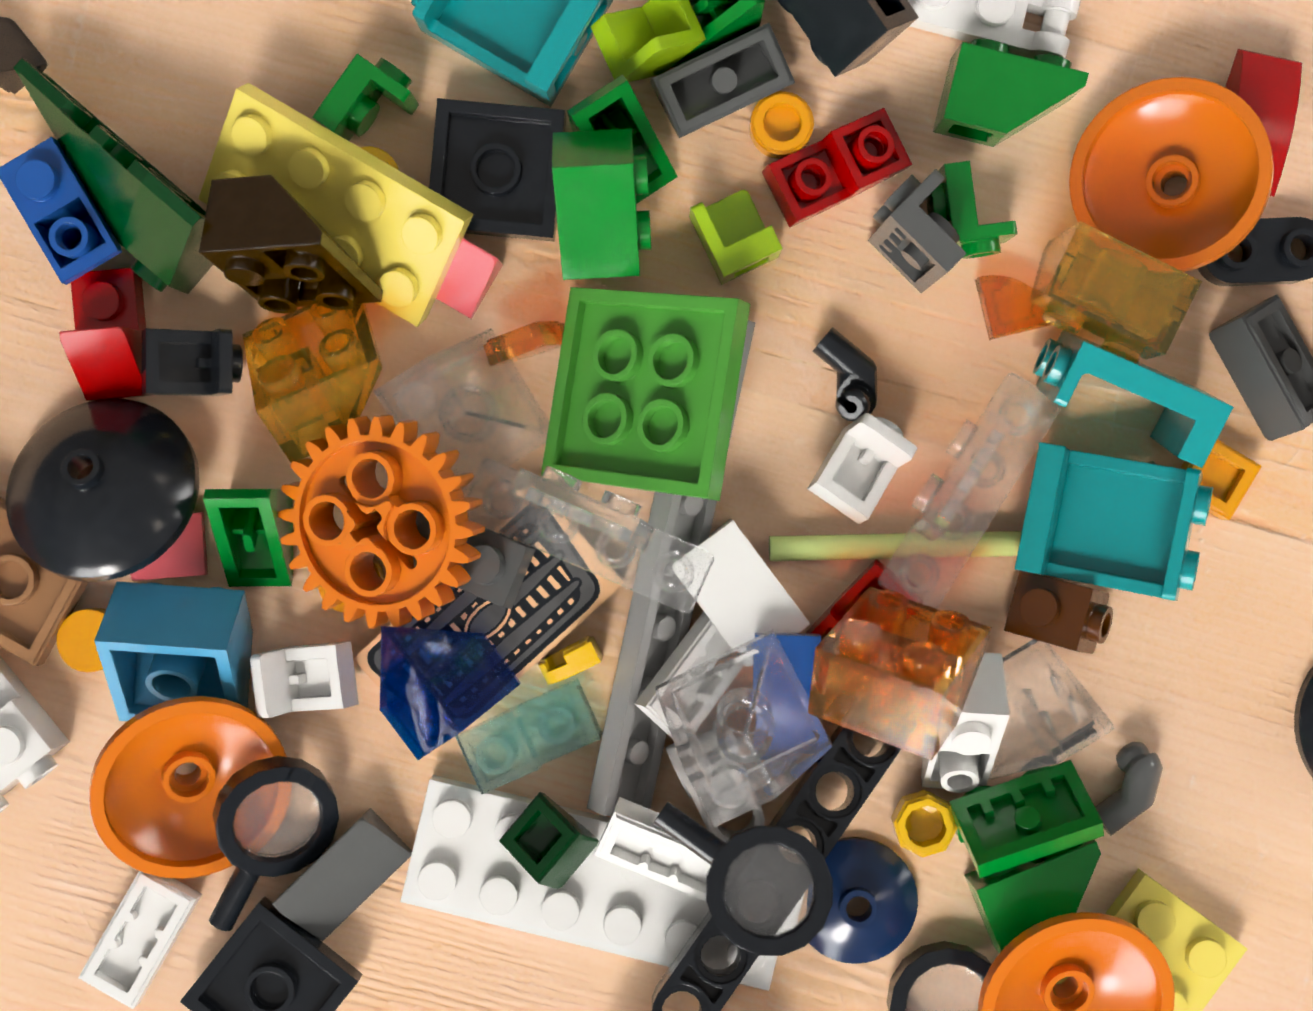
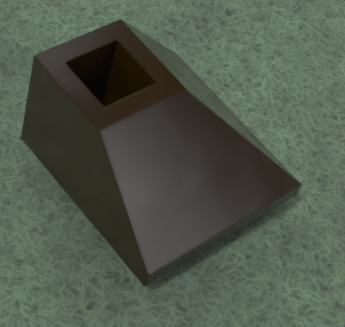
[199,175,383,314]

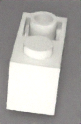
[921,649,1010,793]

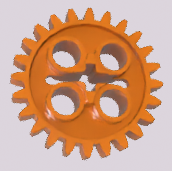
[278,414,485,629]

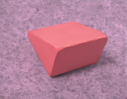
[436,238,503,319]
[130,512,208,581]

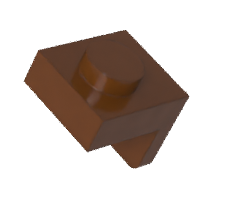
[1004,570,1113,654]

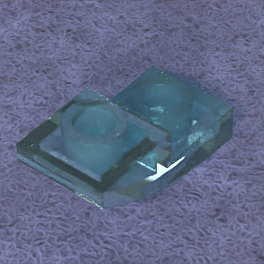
[455,678,603,794]

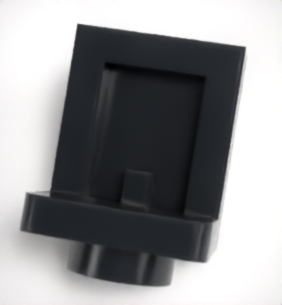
[142,328,243,396]

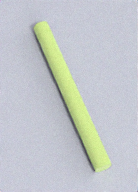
[769,531,1022,561]

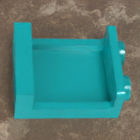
[411,0,613,107]
[1033,329,1234,468]
[1015,442,1213,601]

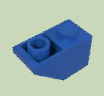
[0,137,122,285]

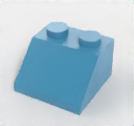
[94,582,253,721]

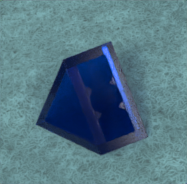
[380,626,521,760]

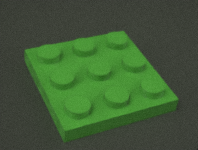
[541,287,750,501]

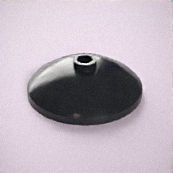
[6,399,199,582]

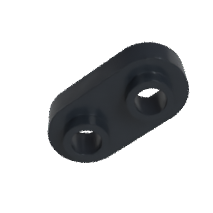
[1197,217,1313,286]

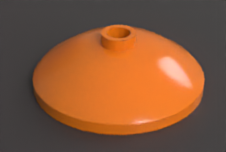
[1069,77,1274,274]
[89,696,291,879]
[978,912,1175,1011]

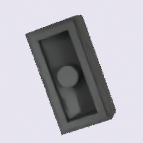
[650,23,795,138]
[1209,295,1313,441]
[272,808,412,941]

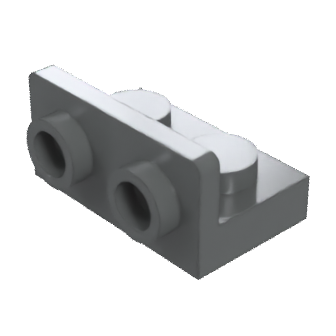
[868,169,967,293]

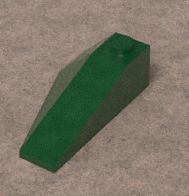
[13,58,214,294]

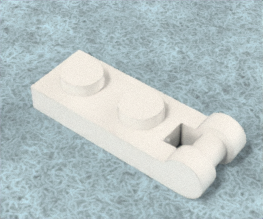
[908,0,1081,59]

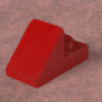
[59,268,153,401]

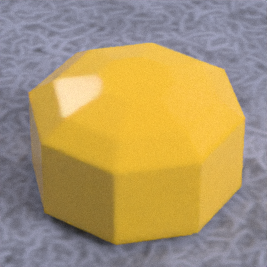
[891,790,957,858]

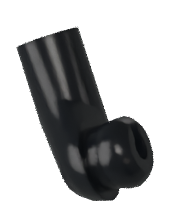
[812,327,877,421]

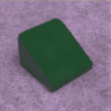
[499,792,599,889]

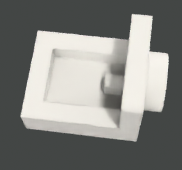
[807,413,917,524]
[250,641,359,718]

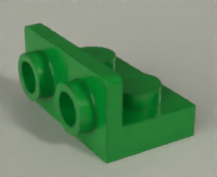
[949,760,1104,878]

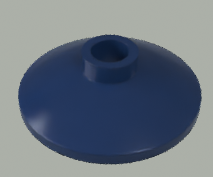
[793,837,918,964]

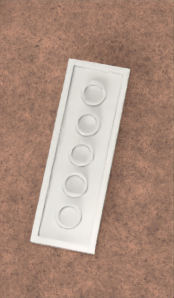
[400,775,792,991]

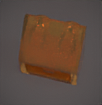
[808,586,992,760]

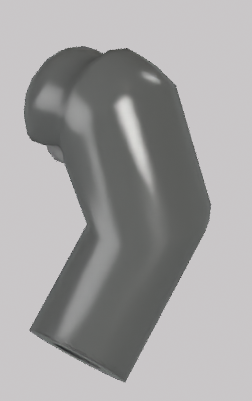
[1095,742,1163,836]

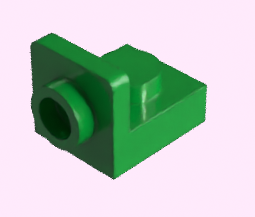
[312,54,419,141]

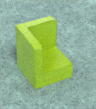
[590,0,706,82]
[689,190,783,285]

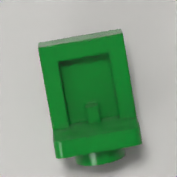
[926,161,1018,259]

